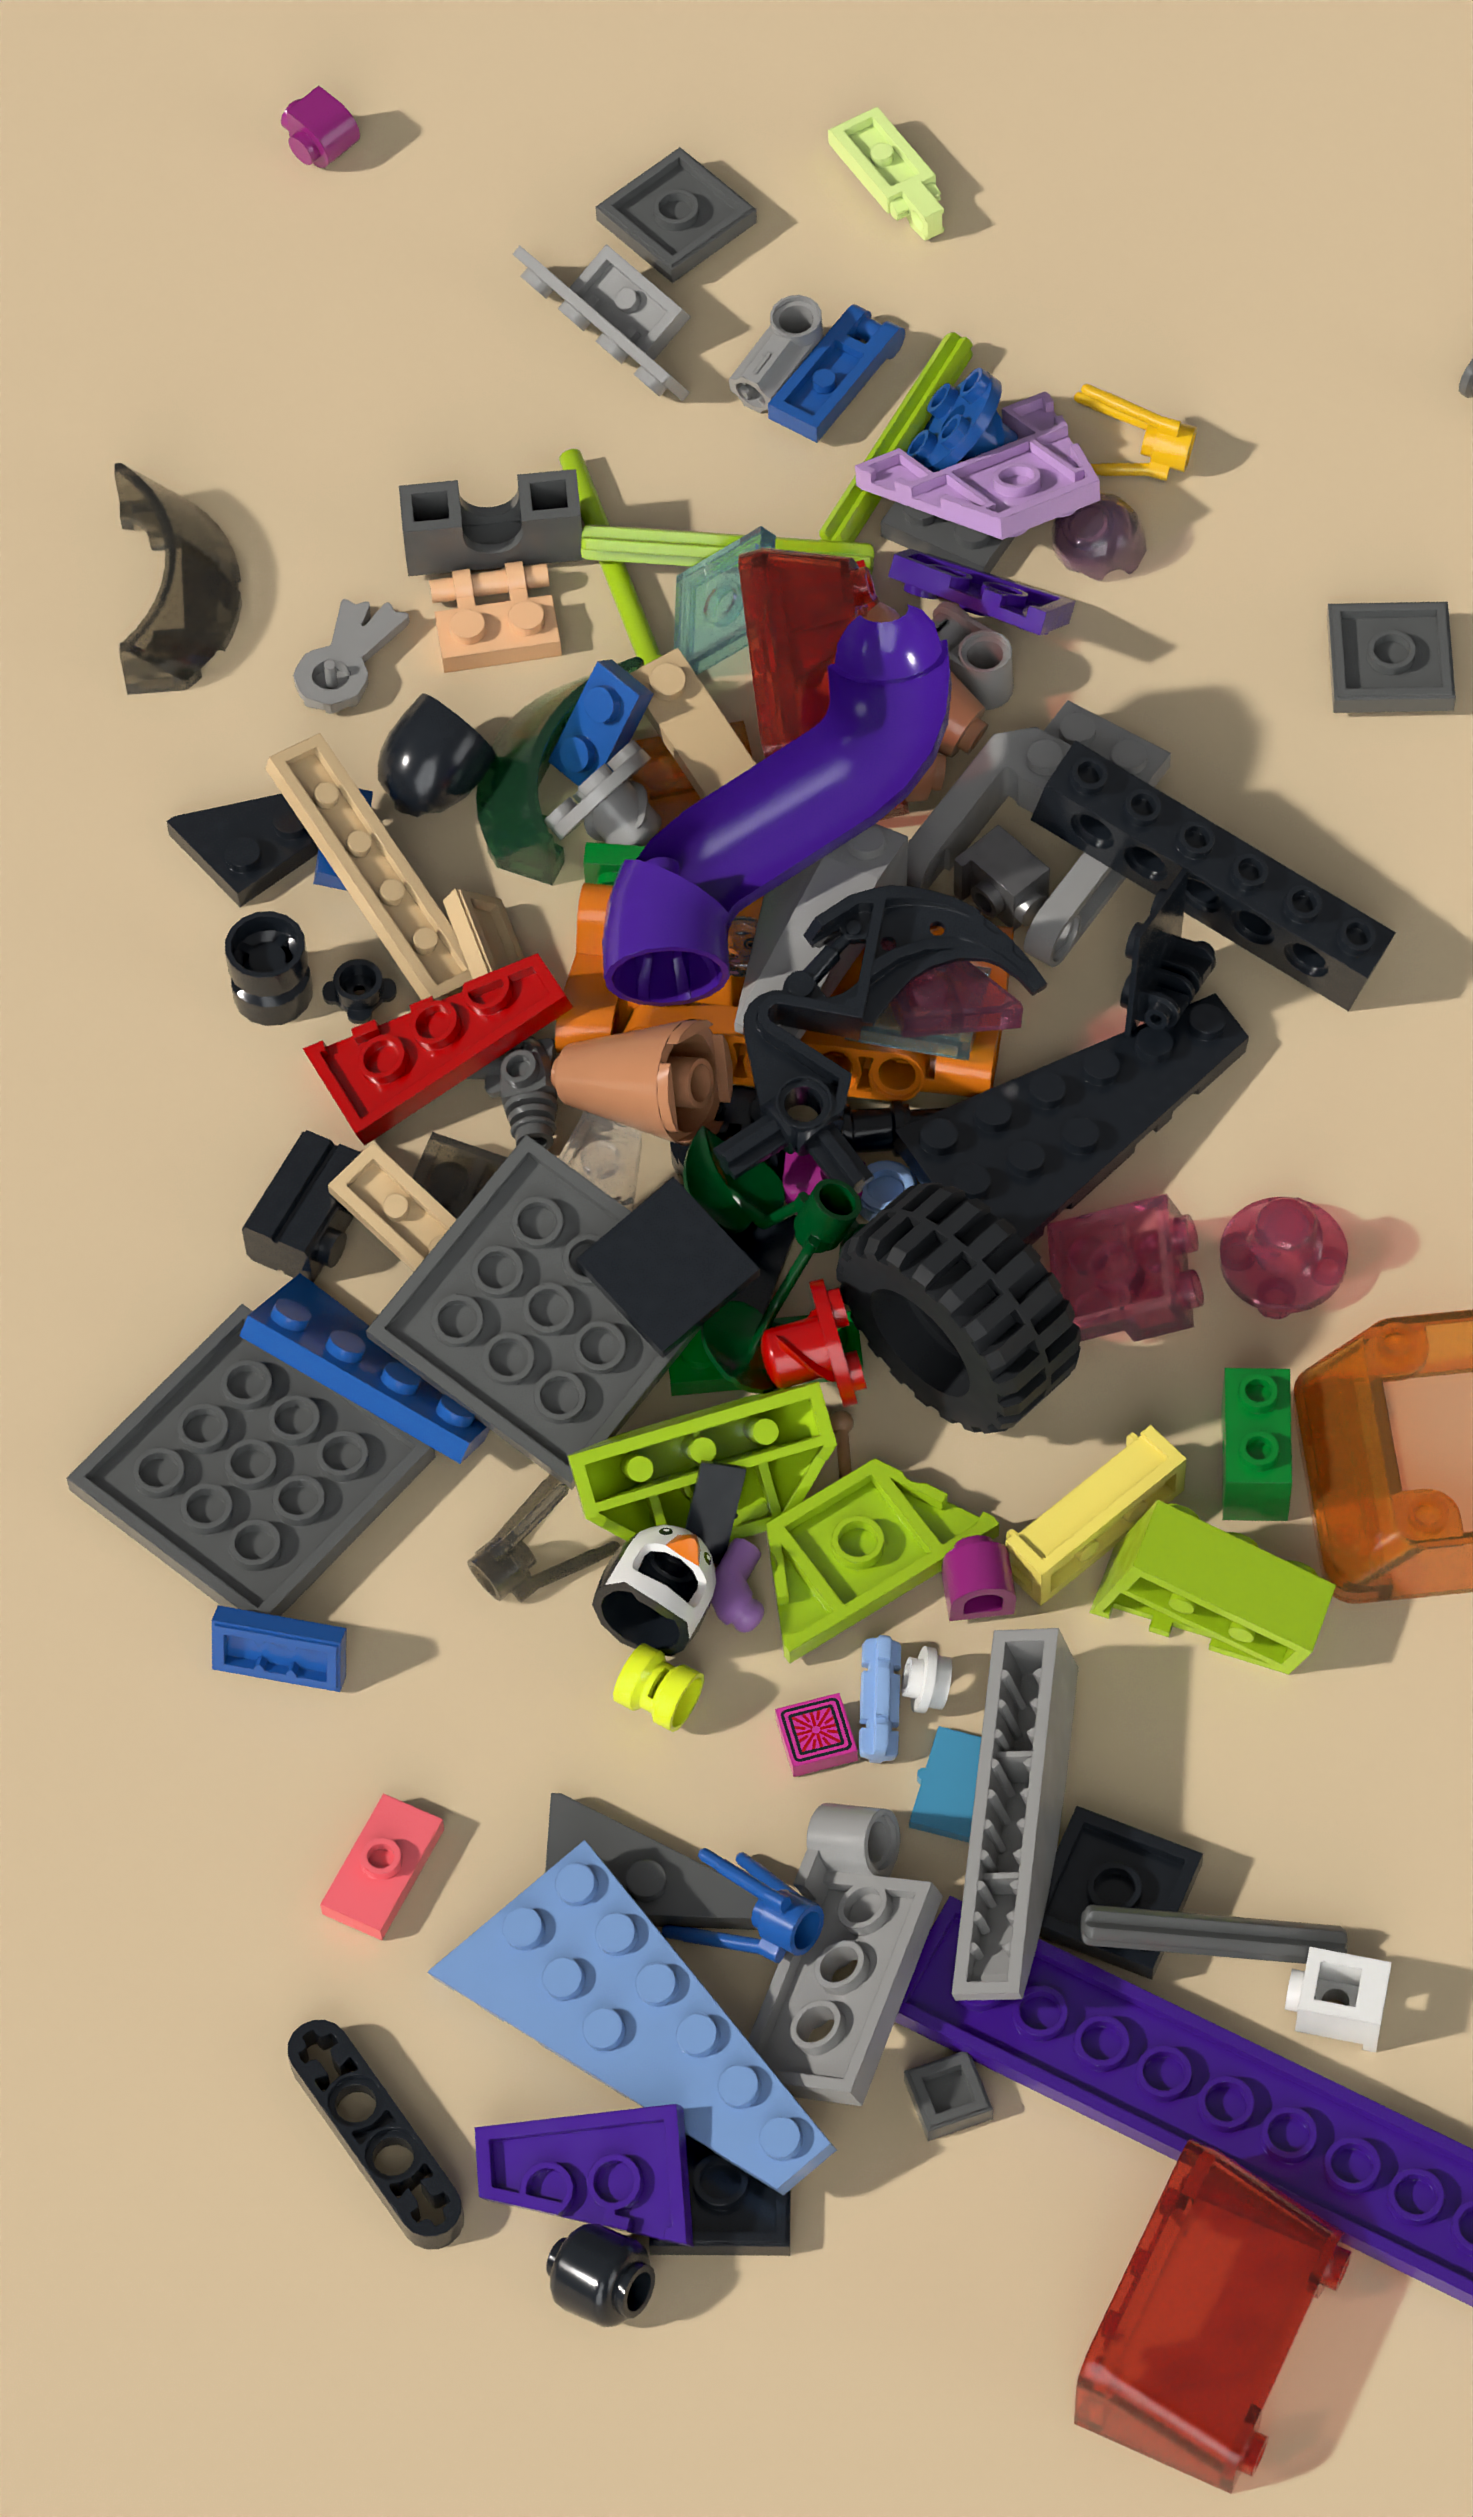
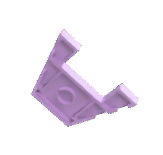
[855,391,1100,540]

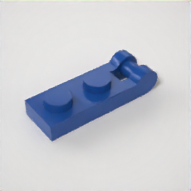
[768,304,905,443]

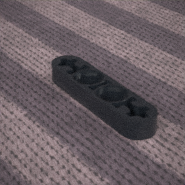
[288,2020,464,2250]

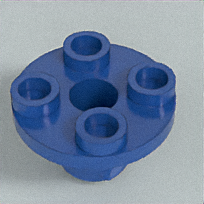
[906,367,1018,472]

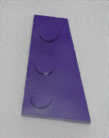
[888,549,1076,636]
[474,2104,694,2248]

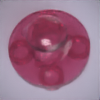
[1219,1197,1348,1319]

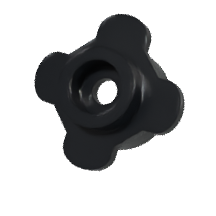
[322,959,397,1024]

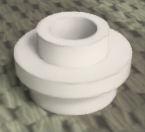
[901,1646,952,1714]

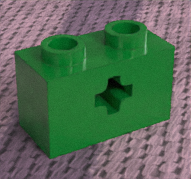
[1221,1368,1292,1521]

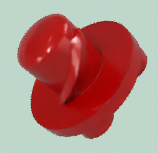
[761,1278,867,1408]

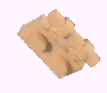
[429,561,562,673]

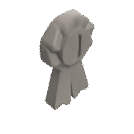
[293,599,410,714]

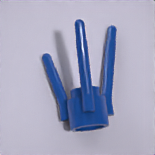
[661,1848,824,1963]

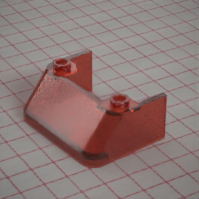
[738,548,909,821]

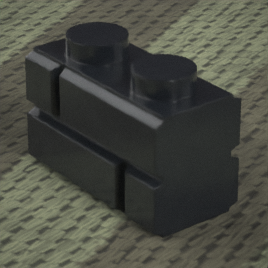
[242,1130,361,1283]

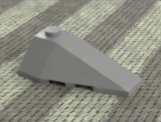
[734,824,908,1040]

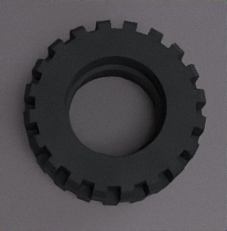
[836,1183,1081,1434]

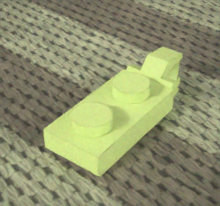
[828,107,945,241]

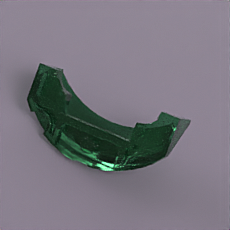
[476,657,644,886]

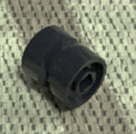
[225,911,312,1026]

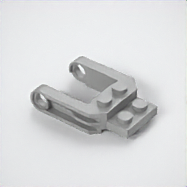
[907,700,1171,967]

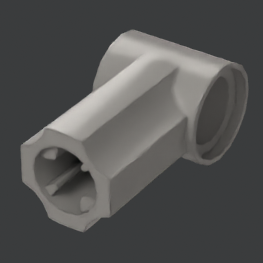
[729,295,824,414]

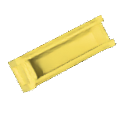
[1005,1425,1187,1606]

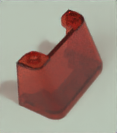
[1074,2138,1352,2494]

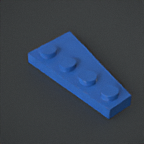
[239,1273,490,1464]

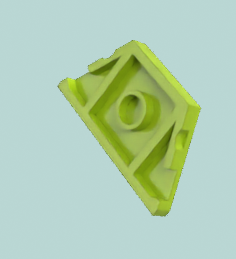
[766,1458,1000,1664]

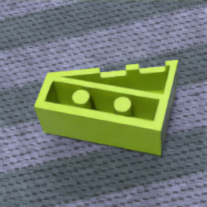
[1089,1500,1336,1675]

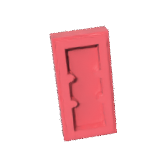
[320,1793,445,1941]

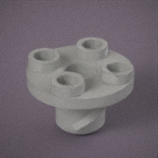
[544,739,662,846]

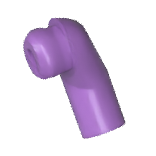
[711,1538,764,1633]

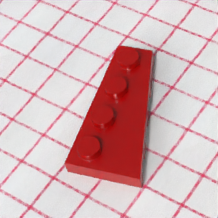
[302,953,574,1146]

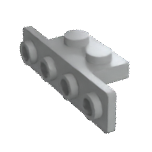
[513,244,691,401]

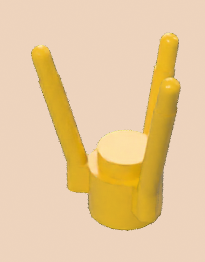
[1074,384,1197,481]

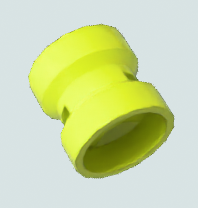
[613,1643,704,1732]

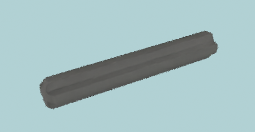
[1080,1905,1348,1964]

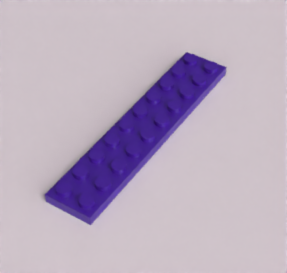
[895,1896,1473,2307]

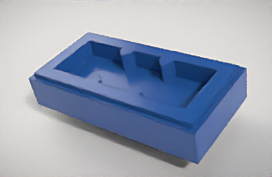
[212,1605,347,1692]

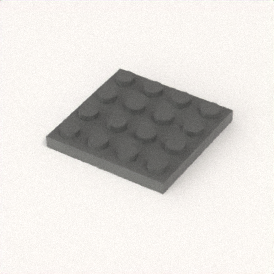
[366,1135,702,1490]
[66,1304,436,1616]

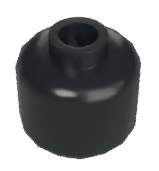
[546,2223,655,2327]

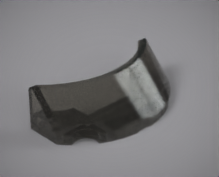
[114,463,242,695]

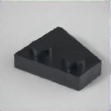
[166,793,319,907]

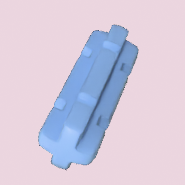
[859,1635,901,1764]

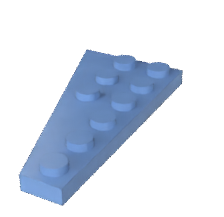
[427,1840,837,2195]

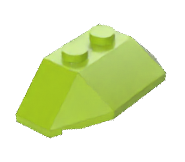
[567,1381,837,1542]

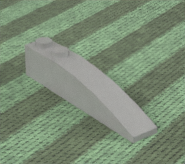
[952,1628,1078,2001]

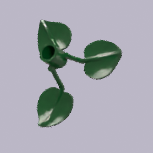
[683,1126,865,1394]

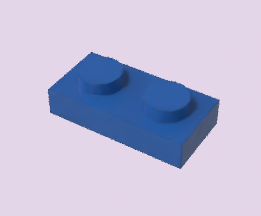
[548,659,654,787]

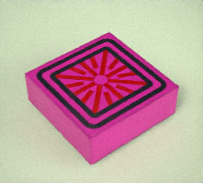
[775,1693,858,1777]

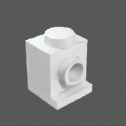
[1285,1947,1392,2053]

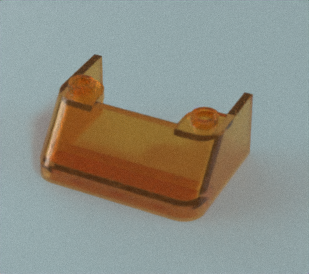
[1292,1309,1473,1604]

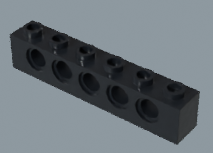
[1030,740,1396,1012]

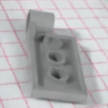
[748,1803,943,2106]

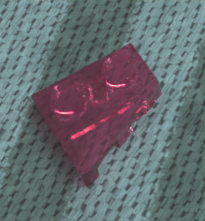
[881,941,1023,1038]

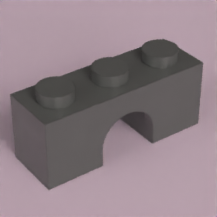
[399,469,585,576]

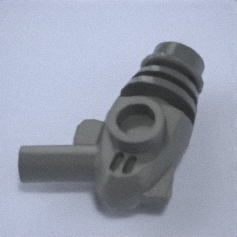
[466,1036,558,1150]

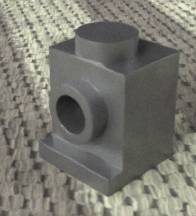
[954,824,1050,931]

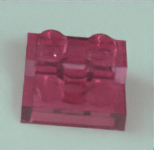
[1047,1193,1204,1342]

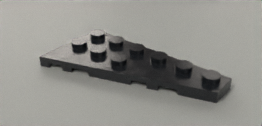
[893,993,1249,1246]

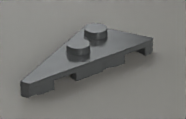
[545,1793,758,1930]

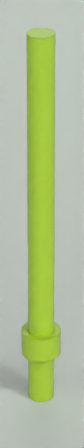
[559,449,663,670]

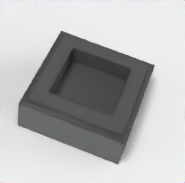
[904,2051,993,2141]

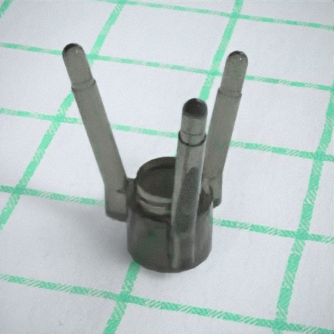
[467,1474,620,1603]

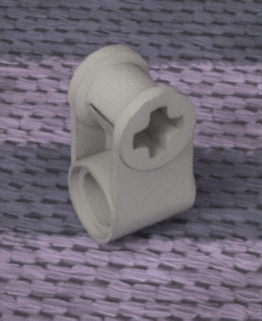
[932,601,1014,710]

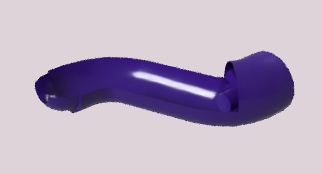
[602,604,952,1006]

